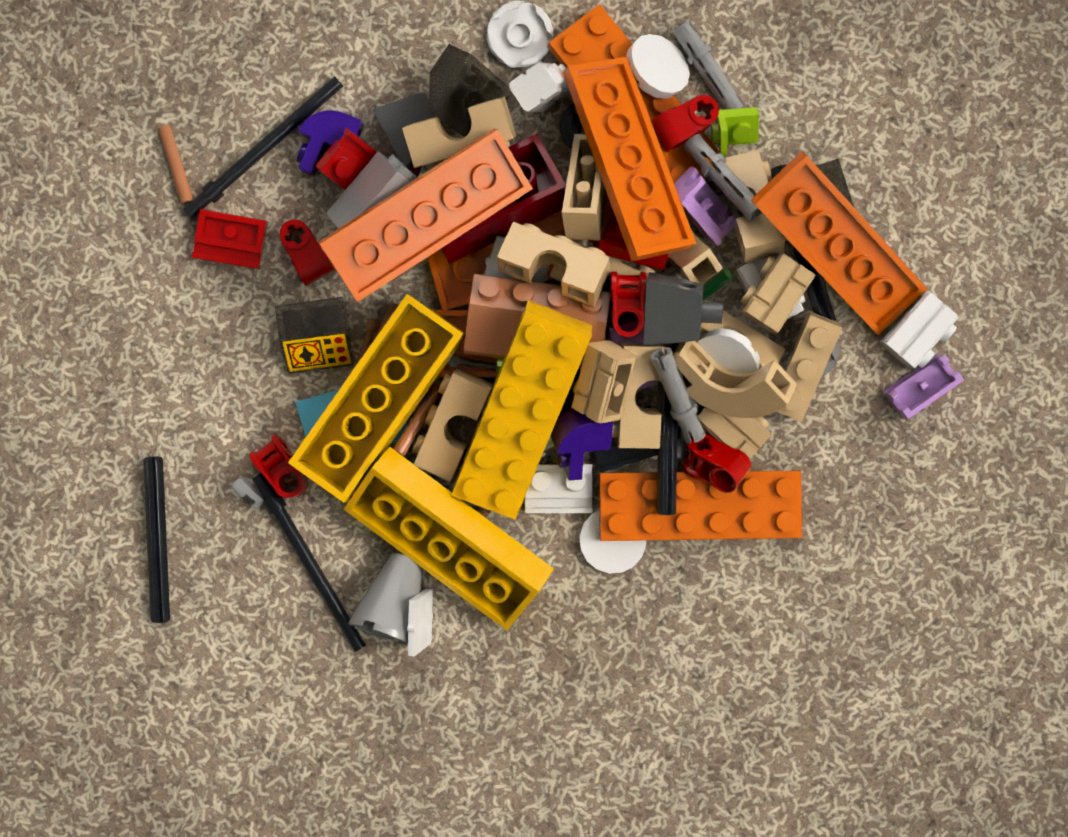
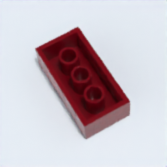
[441,134,566,264]

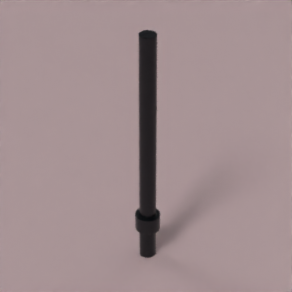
[183,76,344,219]
[252,473,366,652]

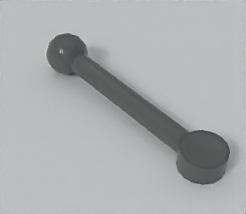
[448,353,497,370]

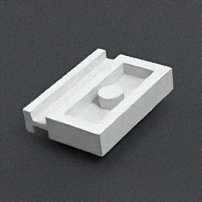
[525,464,593,513]

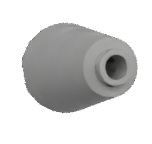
[348,551,423,646]

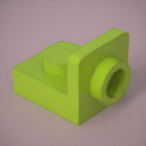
[711,107,759,156]

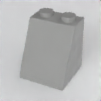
[326,151,418,229]

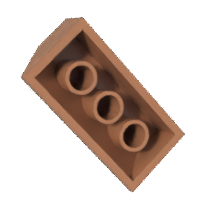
[464,274,610,369]

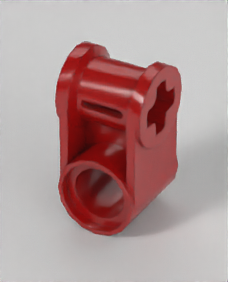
[651,95,719,152]
[279,219,335,286]
[611,271,647,338]
[248,434,308,498]
[682,434,751,493]

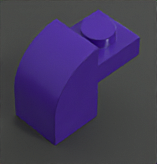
[297,110,364,177]
[550,408,613,481]

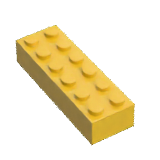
[288,294,466,503]
[451,300,592,520]
[343,447,554,631]

